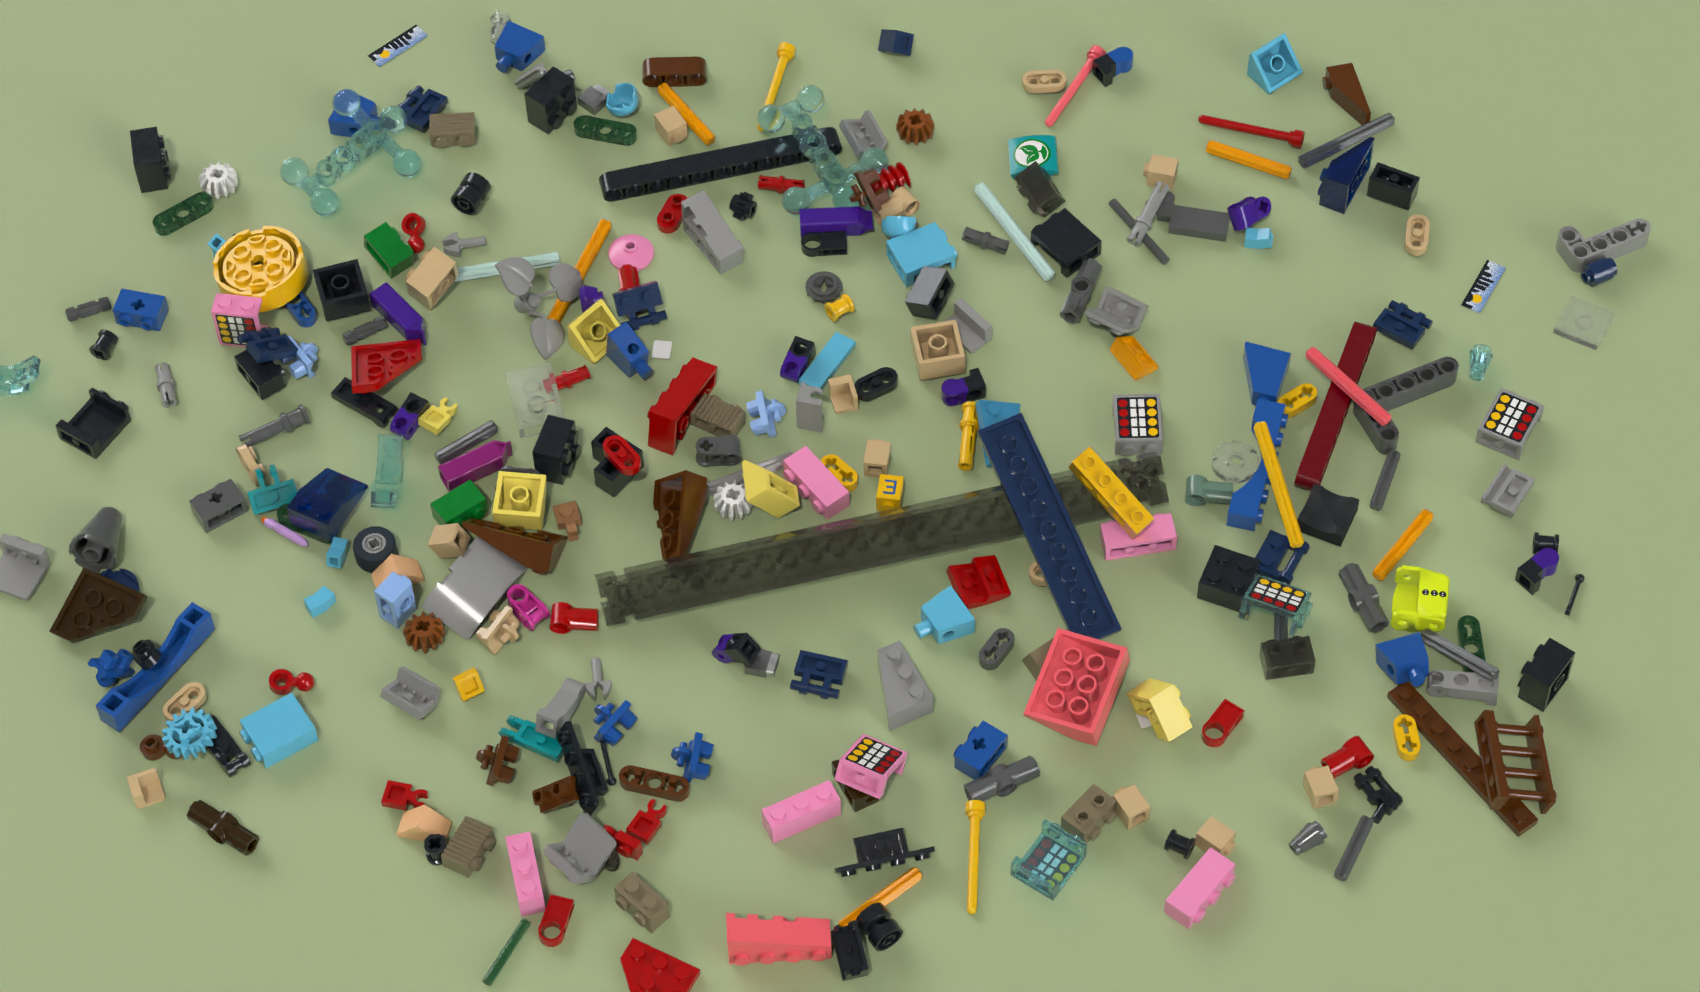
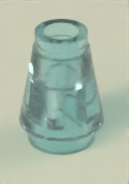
[1469,344,1493,381]

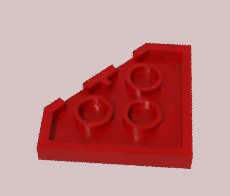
[351,339,422,394]
[620,938,700,992]

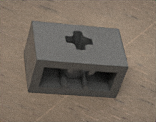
[189,479,248,533]

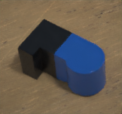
[1092,47,1133,87]

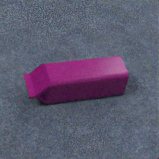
[438,440,513,492]

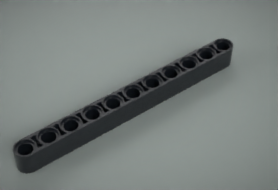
[599,127,842,202]

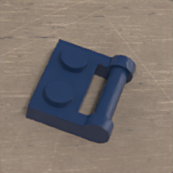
[1255,530,1310,586]

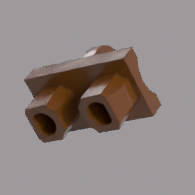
[849,168,890,212]
[476,735,520,786]
[532,775,580,814]

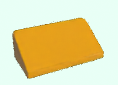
[1110,335,1159,380]

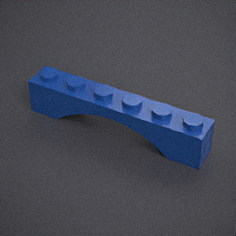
[1226,398,1288,532]
[95,602,215,733]

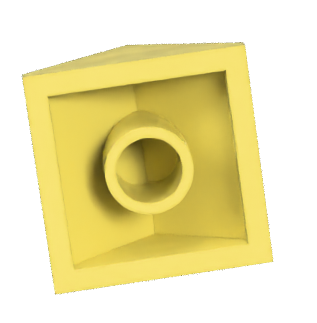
[567,299,620,364]

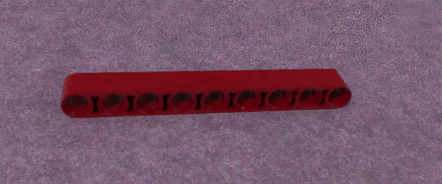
[1294,321,1377,491]

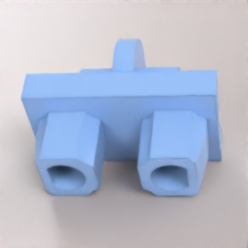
[279,336,318,379]
[746,390,786,438]

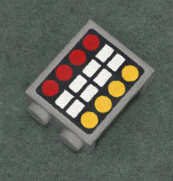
[1475,388,1544,460]
[1112,394,1163,456]

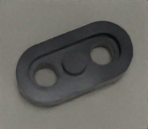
[854,367,898,401]
[132,639,162,671]

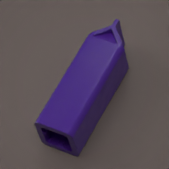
[799,206,873,238]
[369,282,427,345]

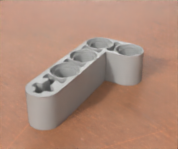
[1556,218,1651,273]

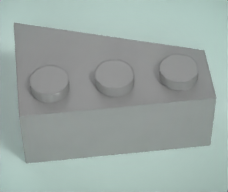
[878,640,933,731]

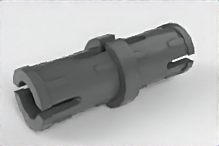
[962,227,1010,255]

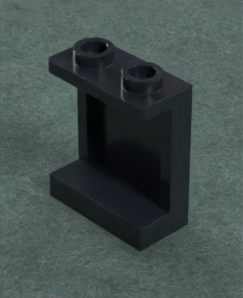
[1031,208,1102,278]
[55,387,131,459]

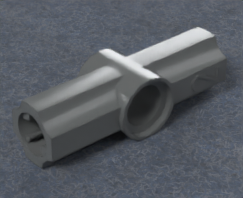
[1060,258,1102,324]
[1338,563,1389,634]
[964,755,1040,801]

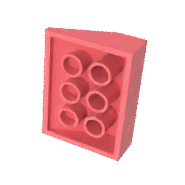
[1023,628,1130,746]

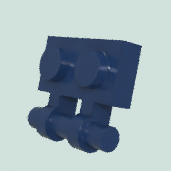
[392,85,448,132]
[612,281,667,331]
[1373,300,1433,349]
[237,326,298,363]
[790,650,848,700]

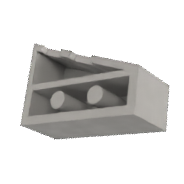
[681,190,744,274]

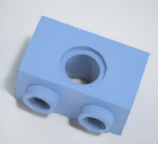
[374,572,417,629]

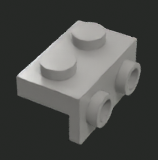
[839,110,887,158]
[380,666,441,720]

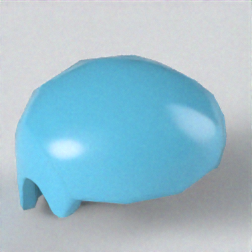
[606,83,639,117]
[881,216,916,239]

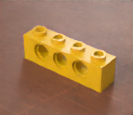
[1068,447,1154,539]

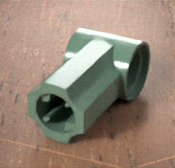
[1185,475,1233,506]

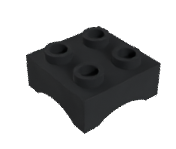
[1297,483,1359,547]

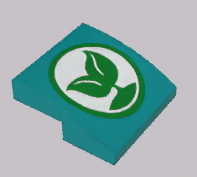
[1008,135,1059,180]

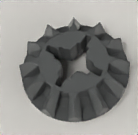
[805,271,842,304]

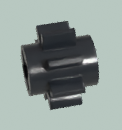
[729,192,757,220]

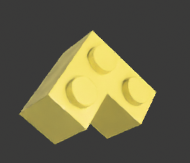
[1126,678,1193,742]

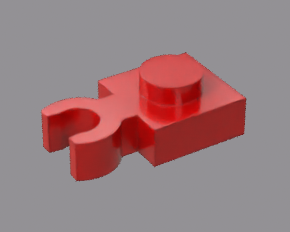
[381,780,429,811]
[626,799,667,845]
[603,824,643,861]

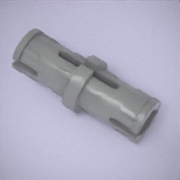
[155,362,177,408]

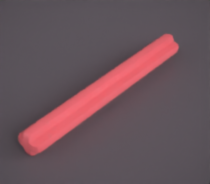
[1306,347,1391,426]

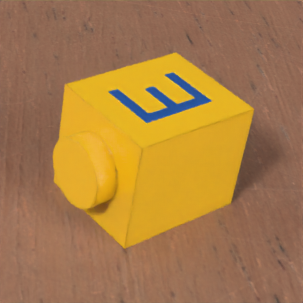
[876,474,904,513]

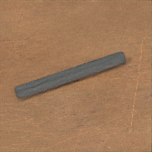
[1298,113,1395,168]

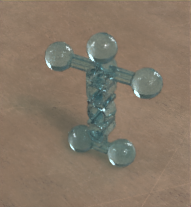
[757,85,889,215]
[280,89,422,216]

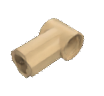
[872,186,920,226]

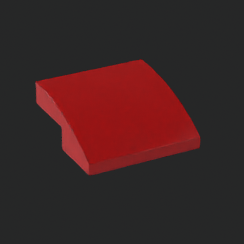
[946,555,1011,609]

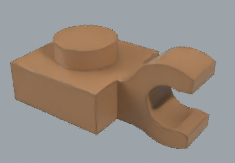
[552,501,582,542]

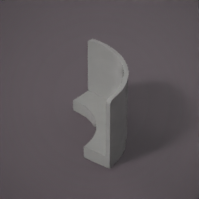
[421,537,527,639]

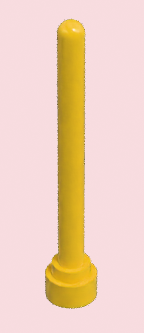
[757,42,796,131]
[965,800,986,914]

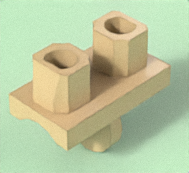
[476,606,520,655]

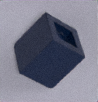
[878,29,914,56]

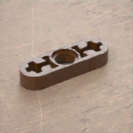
[619,765,690,802]

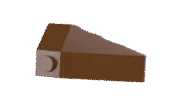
[653,470,707,566]
[462,518,568,574]

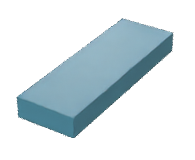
[799,332,856,389]

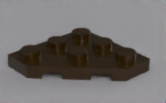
[49,567,148,643]

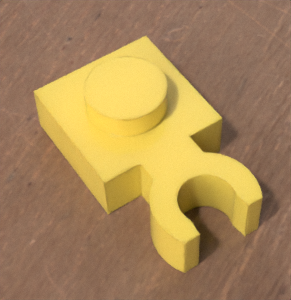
[418,397,458,435]

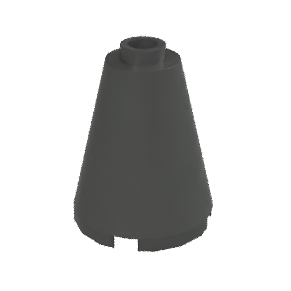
[69,507,122,572]

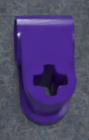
[1227,196,1271,231]

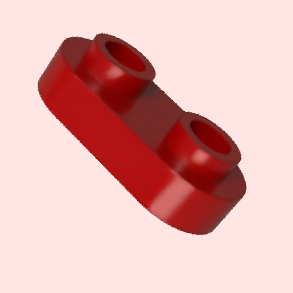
[657,194,687,234]
[603,435,641,475]

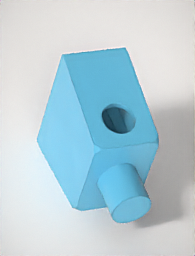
[913,586,975,644]

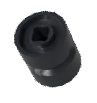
[451,172,491,215]
[856,902,903,951]

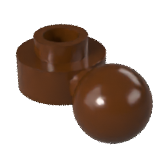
[140,734,183,761]

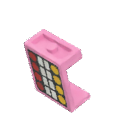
[211,293,268,347]
[834,734,908,799]

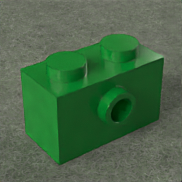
[364,222,414,279]
[430,480,488,528]

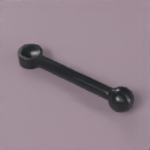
[1565,574,1585,616]
[600,740,617,786]

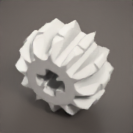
[199,161,238,200]
[713,480,754,522]

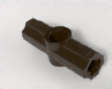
[187,800,259,856]

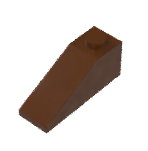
[1322,63,1371,125]

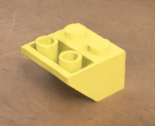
[742,460,800,518]

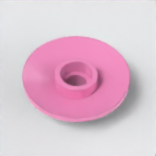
[608,234,654,271]

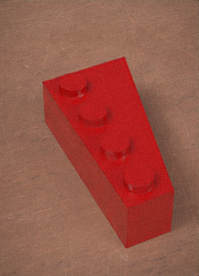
[647,357,717,456]

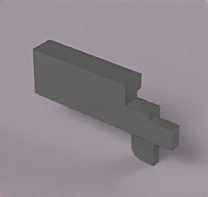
[1145,191,1230,242]

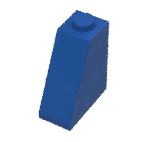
[1243,341,1291,405]

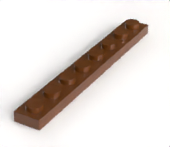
[1387,682,1538,837]

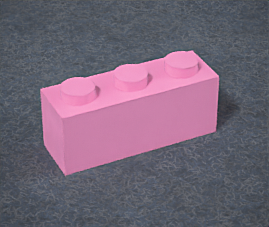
[783,446,850,520]
[1099,513,1177,561]
[761,780,841,844]
[505,832,546,917]
[1164,847,1236,929]

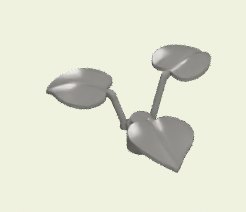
[495,257,582,360]

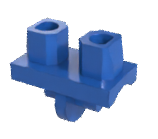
[88,649,135,687]
[593,700,638,746]
[671,732,714,783]

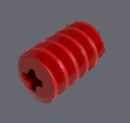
[871,162,911,193]

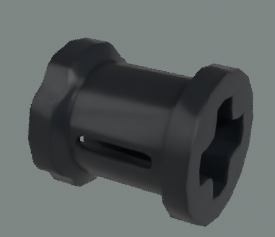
[89,329,118,360]
[1532,532,1559,554]
[1164,829,1196,860]
[424,834,446,865]

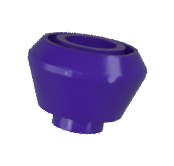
[579,285,604,313]

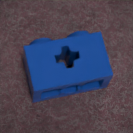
[113,288,169,331]
[953,720,1008,780]

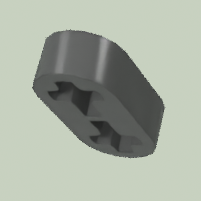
[979,628,1014,670]

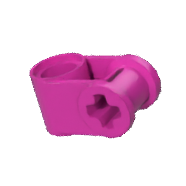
[507,584,550,631]

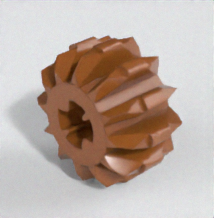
[896,107,934,146]
[403,611,445,653]

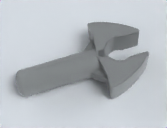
[442,232,486,257]
[585,657,612,702]

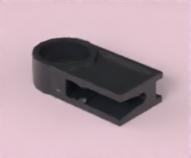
[801,231,847,257]

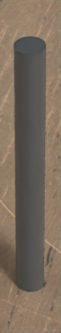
[1109,198,1170,265]

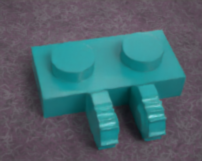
[247,464,300,515]

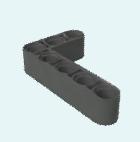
[1353,356,1459,455]

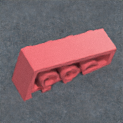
[726,913,832,966]

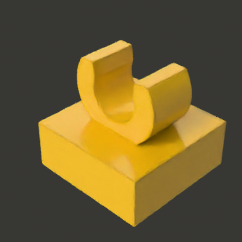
[452,667,485,701]

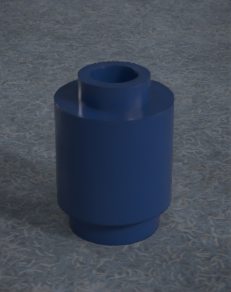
[1581,257,1617,287]

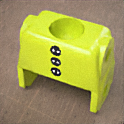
[1390,565,1450,632]

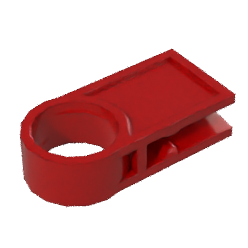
[1201,699,1245,747]
[538,894,575,947]

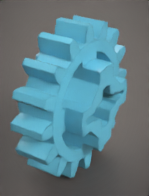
[162,708,217,759]

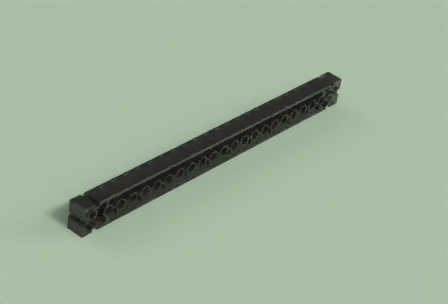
[595,452,1169,626]

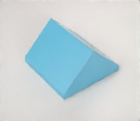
[1247,33,1303,94]

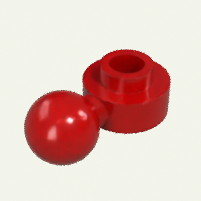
[401,213,426,254]
[269,669,315,695]

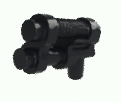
[1353,766,1403,824]

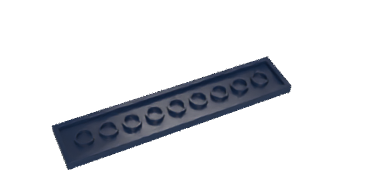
[977,413,1122,640]

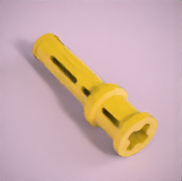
[958,401,980,471]

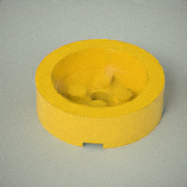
[213,226,309,313]

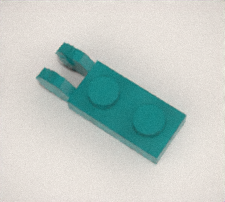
[498,715,563,763]

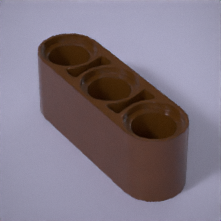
[642,56,706,87]

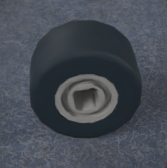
[353,526,398,573]

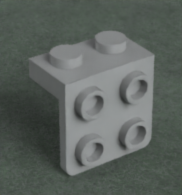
[1084,286,1149,335]
[0,533,51,600]
[543,813,616,885]

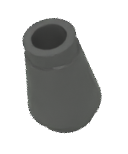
[1288,821,1327,856]

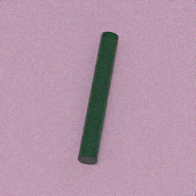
[482,919,530,986]

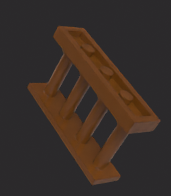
[1474,710,1557,814]

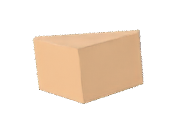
[371,554,425,588]
[397,805,452,842]

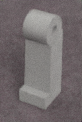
[1426,670,1500,706]
[535,678,586,739]

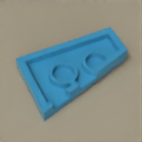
[975,400,1020,467]

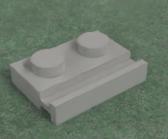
[1481,464,1535,518]

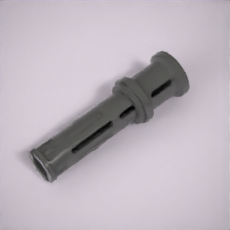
[238,404,310,447]

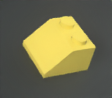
[492,471,547,530]

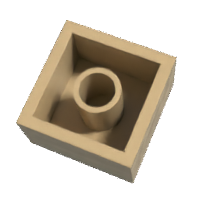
[406,246,459,310]
[910,320,965,381]

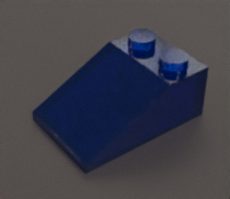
[1318,137,1375,214]
[287,468,368,541]

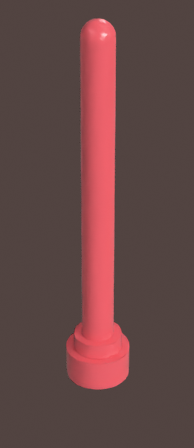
[1045,45,1106,127]

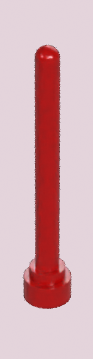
[1198,115,1305,149]

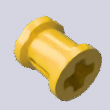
[824,293,855,322]

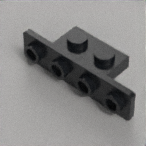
[557,721,608,816]
[834,827,935,877]

